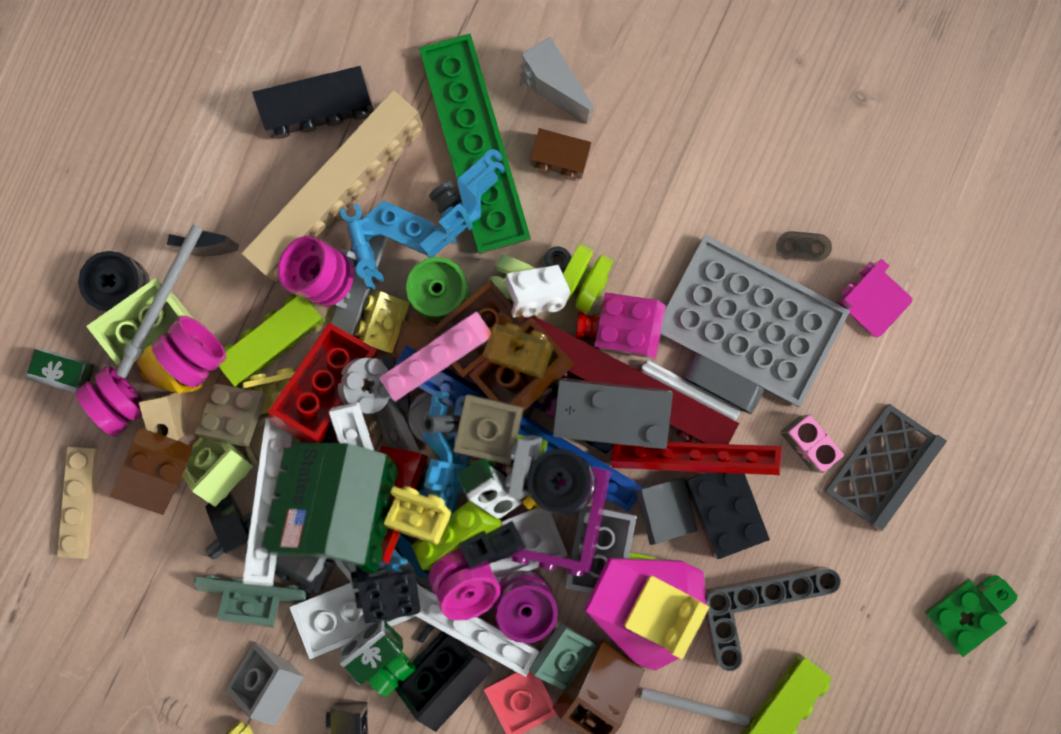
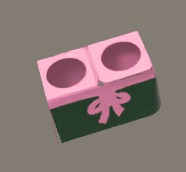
[781,414,844,473]

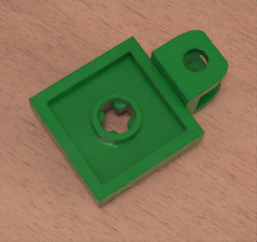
[925,575,1018,657]

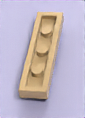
[57,447,98,559]

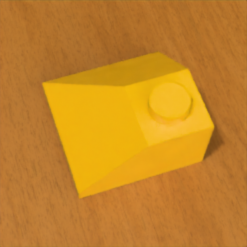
[137,345,204,394]

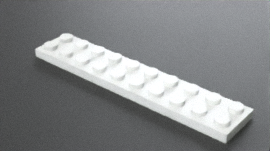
[290,507,568,659]

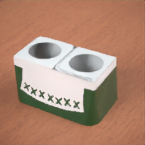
[457,459,521,519]

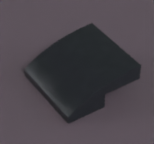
[166,230,239,256]

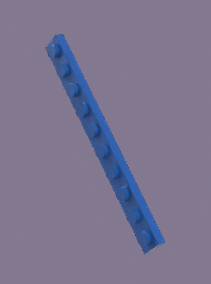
[392,345,643,512]

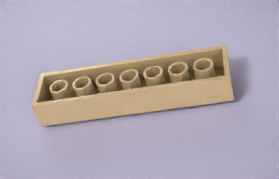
[241,90,423,283]

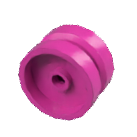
[152,315,227,387]
[75,366,143,437]
[429,549,500,621]

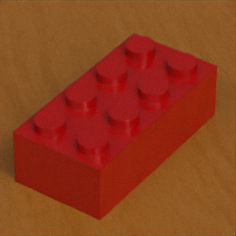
[268,323,377,443]

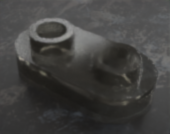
[776,231,832,262]

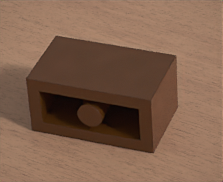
[530,128,592,181]

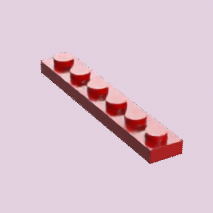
[611,442,782,476]

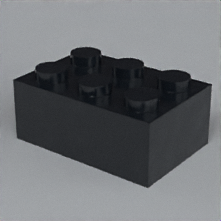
[685,472,770,560]

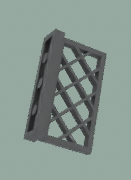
[825,404,947,532]

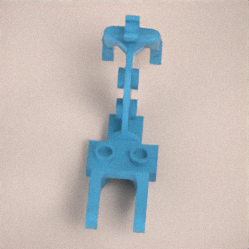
[340,149,505,290]
[387,391,472,577]

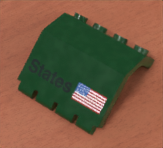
[261,443,398,573]

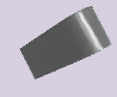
[682,353,764,415]

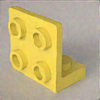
[624,576,709,659]

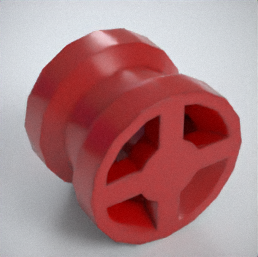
[576,312,600,341]

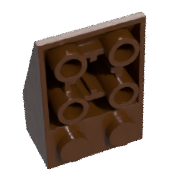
[552,640,645,734]

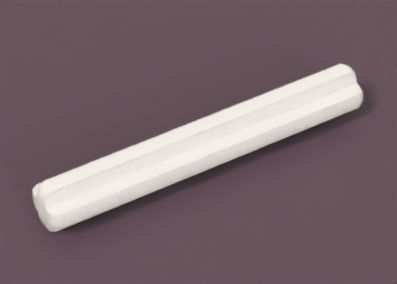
[640,360,741,421]

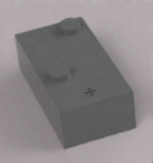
[553,378,673,449]

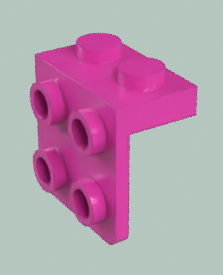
[837,259,912,337]

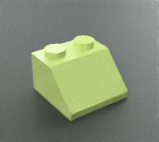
[182,438,254,507]

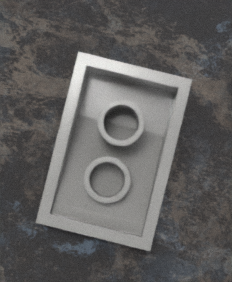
[520,37,594,124]

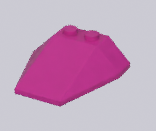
[583,558,708,671]

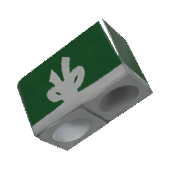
[26,349,95,393]
[340,620,403,686]

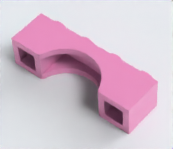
[379,312,493,401]

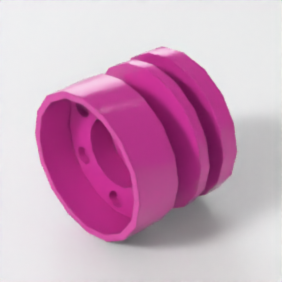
[278,235,354,307]

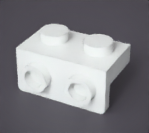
[504,265,571,317]

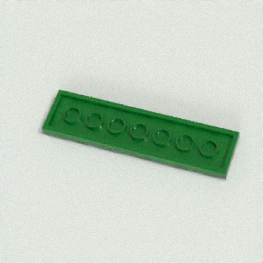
[419,33,531,255]

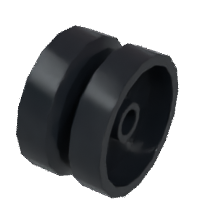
[78,251,150,312]
[527,449,596,515]

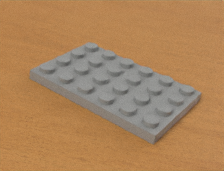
[660,235,850,408]

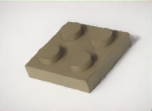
[195,383,267,447]
[454,394,524,465]

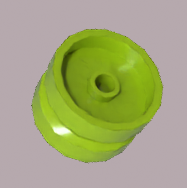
[563,243,615,314]

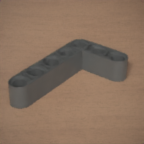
[705,567,841,671]

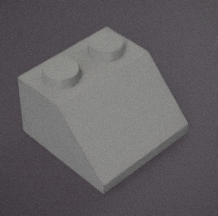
[225,642,304,725]

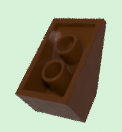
[426,279,526,378]
[110,427,193,515]

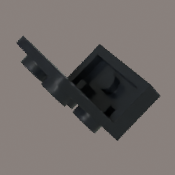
[351,566,421,624]

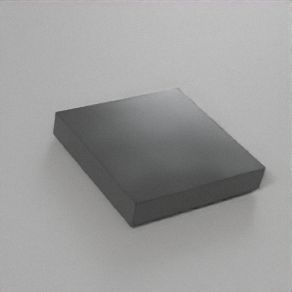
[636,477,698,545]

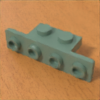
[194,575,308,628]

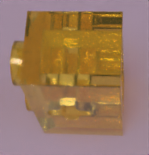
[483,322,554,379]

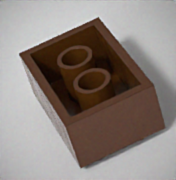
[468,317,575,412]

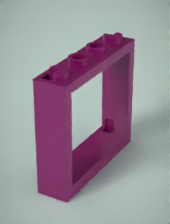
[488,460,611,576]

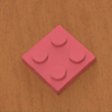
[484,671,557,734]

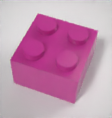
[595,292,666,359]

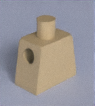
[139,392,187,441]

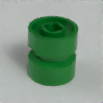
[367,651,415,698]

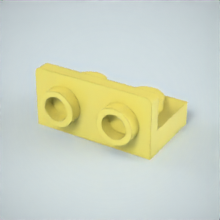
[354,291,410,354]

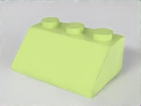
[86,277,192,367]

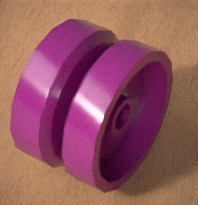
[494,570,558,643]

